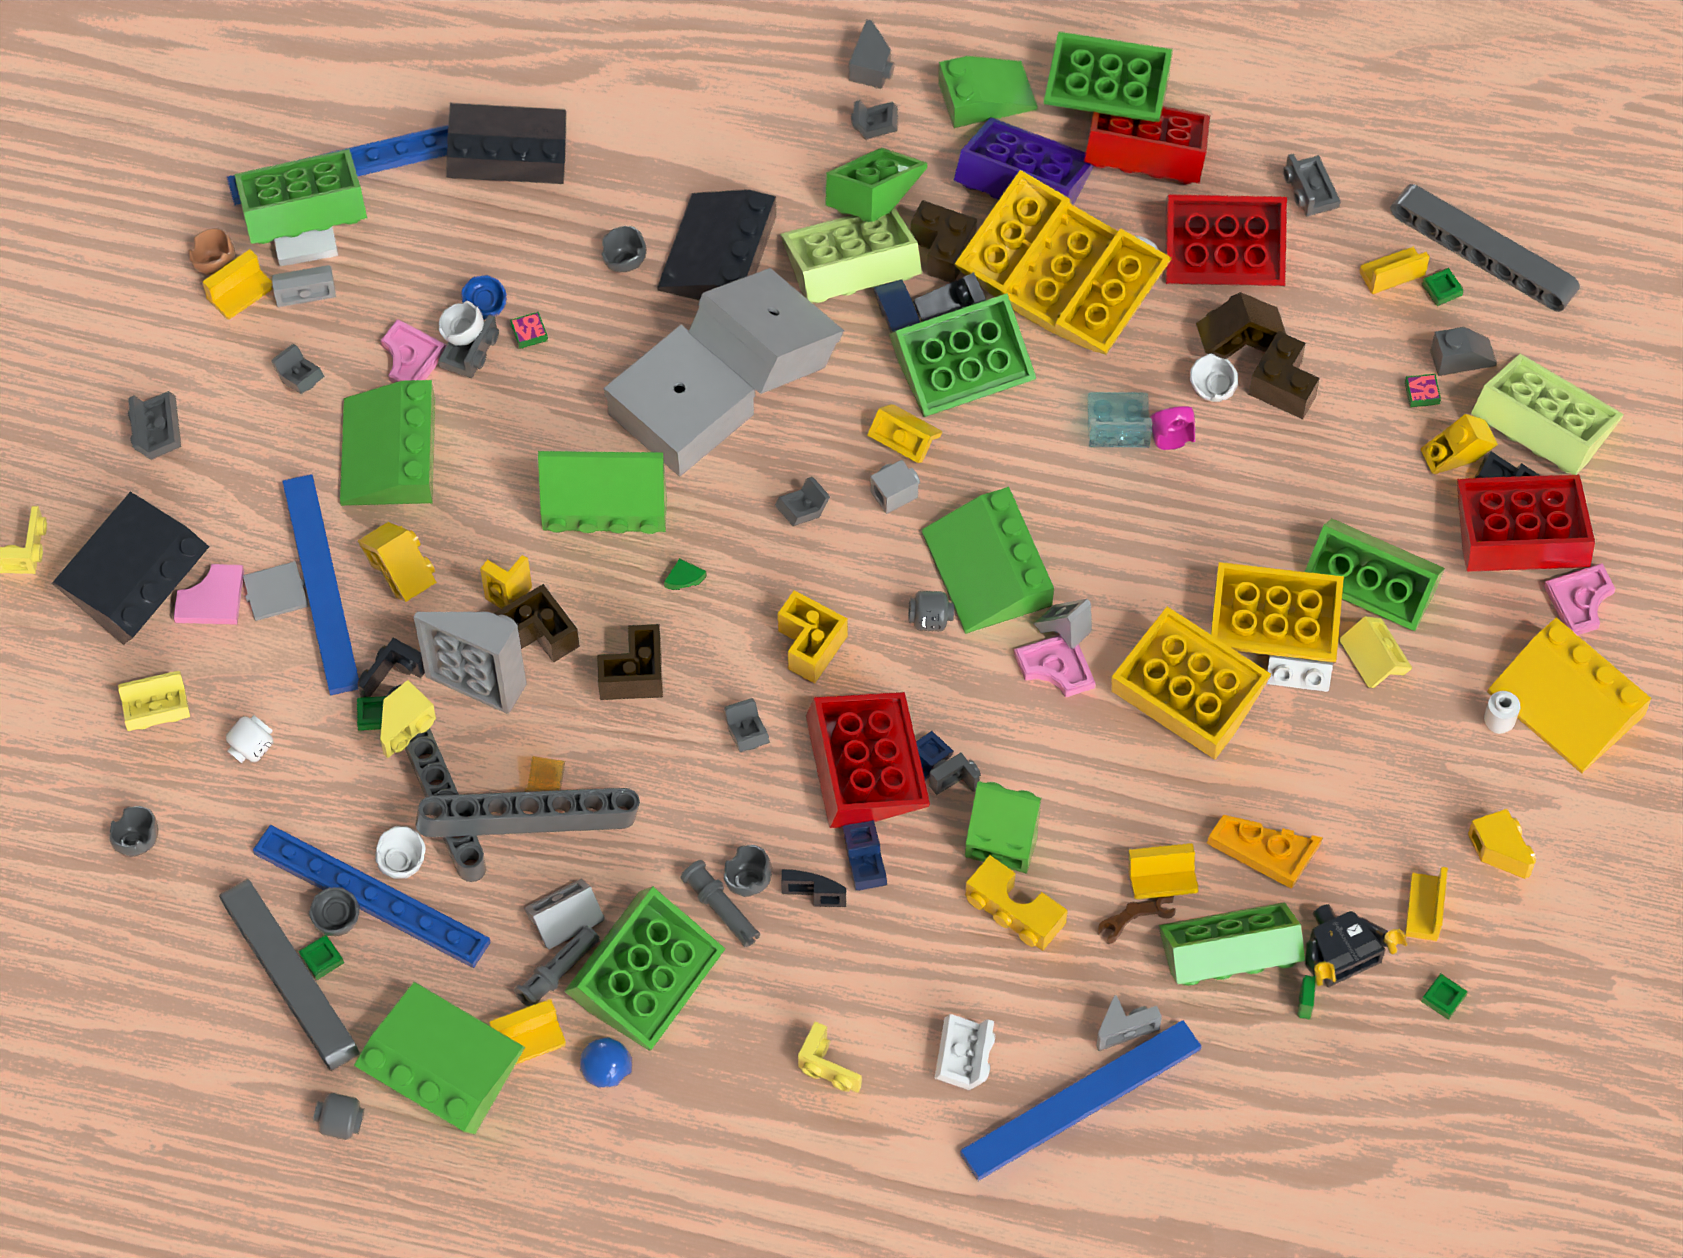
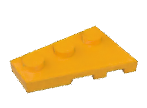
[1207,814,1323,889]

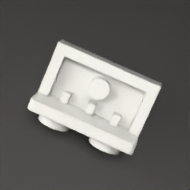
[1267,655,1333,692]
[935,1014,995,1090]

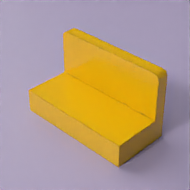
[1359,246,1430,295]
[203,249,273,320]
[867,404,943,463]
[480,555,532,609]
[1129,843,1199,899]
[1405,866,1448,941]
[489,999,566,1065]

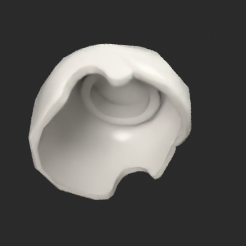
[439,301,484,345]
[1190,354,1238,402]
[375,826,426,879]

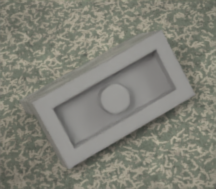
[272,265,336,307]
[524,878,605,949]

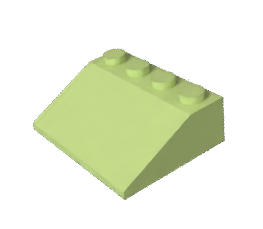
[781,207,922,303]
[1471,354,1624,475]

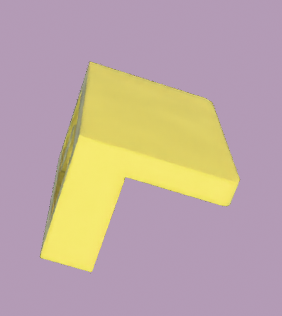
[1340,616,1412,688]

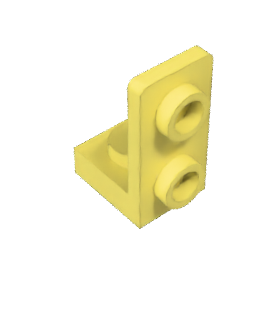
[0,506,47,574]
[798,1022,862,1093]

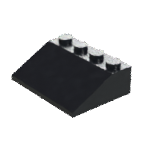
[446,103,566,184]
[657,189,777,301]
[51,491,210,645]

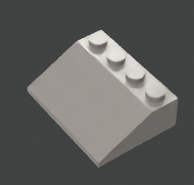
[414,612,527,714]

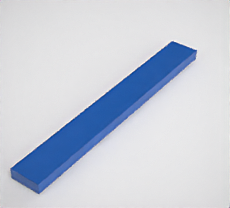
[227,125,448,206]
[283,474,359,696]
[253,824,491,969]
[960,1020,1202,1181]

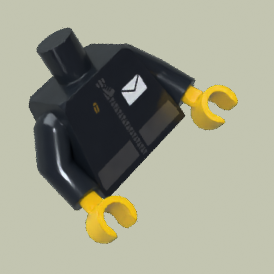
[1305,904,1407,988]

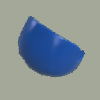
[461,275,507,320]
[580,1038,632,1088]

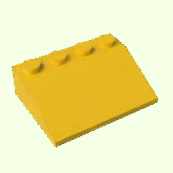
[1211,562,1344,663]
[1112,606,1271,760]
[1487,617,1652,774]

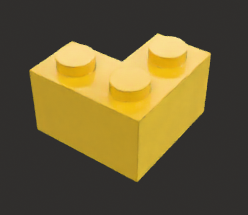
[358,522,437,602]
[778,590,848,684]

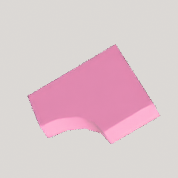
[381,319,447,383]
[1544,563,1615,635]
[174,564,244,625]
[1014,635,1096,697]

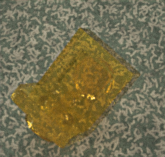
[524,756,565,792]

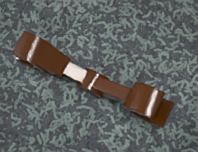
[1097,896,1176,944]

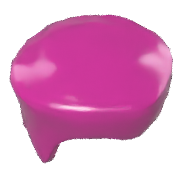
[1149,406,1196,450]

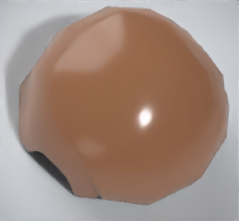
[189,228,235,274]

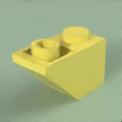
[380,680,436,758]

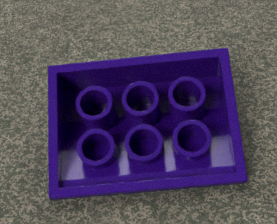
[953,117,1094,205]

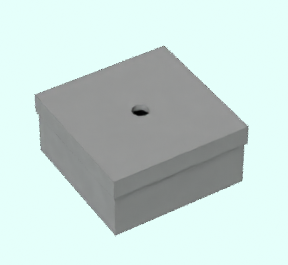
[689,268,844,394]
[604,325,755,477]

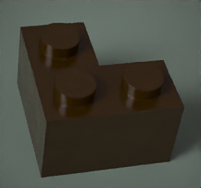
[911,200,977,283]
[1196,292,1286,359]
[1249,331,1320,420]
[493,584,580,662]
[597,624,663,700]

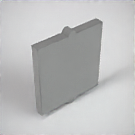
[243,561,308,621]

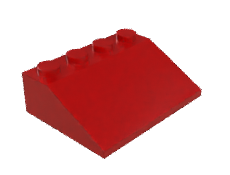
[1084,106,1210,184]
[1165,194,1287,286]
[1457,474,1595,572]
[806,692,930,828]

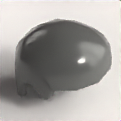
[602,226,647,273]
[109,806,158,857]
[724,845,772,897]
[309,887,360,936]

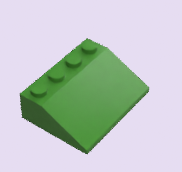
[1044,31,1173,122]
[234,149,367,244]
[889,293,1037,417]
[340,380,435,506]
[538,451,667,534]
[922,487,1054,634]
[564,886,726,1051]
[354,982,525,1134]

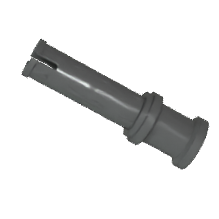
[681,860,761,948]
[514,926,600,1007]

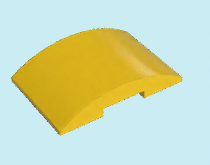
[955,170,1171,355]

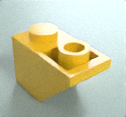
[1420,414,1498,474]
[1468,808,1536,879]

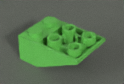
[965,781,1041,874]

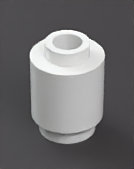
[1484,691,1520,734]

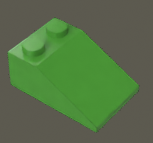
[938,56,1038,128]
[826,148,928,222]

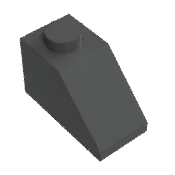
[849,19,895,89]
[1430,327,1497,376]

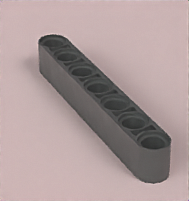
[1390,184,1580,312]
[387,685,486,882]
[415,788,640,837]
[219,878,360,1071]

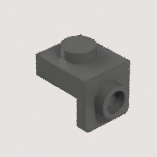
[851,100,898,140]
[272,344,325,394]
[775,477,830,526]
[724,698,770,752]
[929,753,981,795]

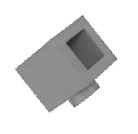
[871,460,920,514]

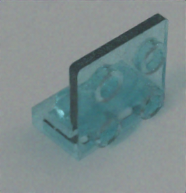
[1087,392,1152,447]

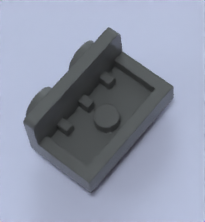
[1283,153,1341,217]
[438,315,499,379]
[128,391,181,460]

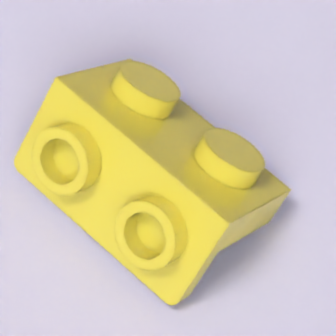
[118,671,190,731]

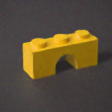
[965,855,1068,951]

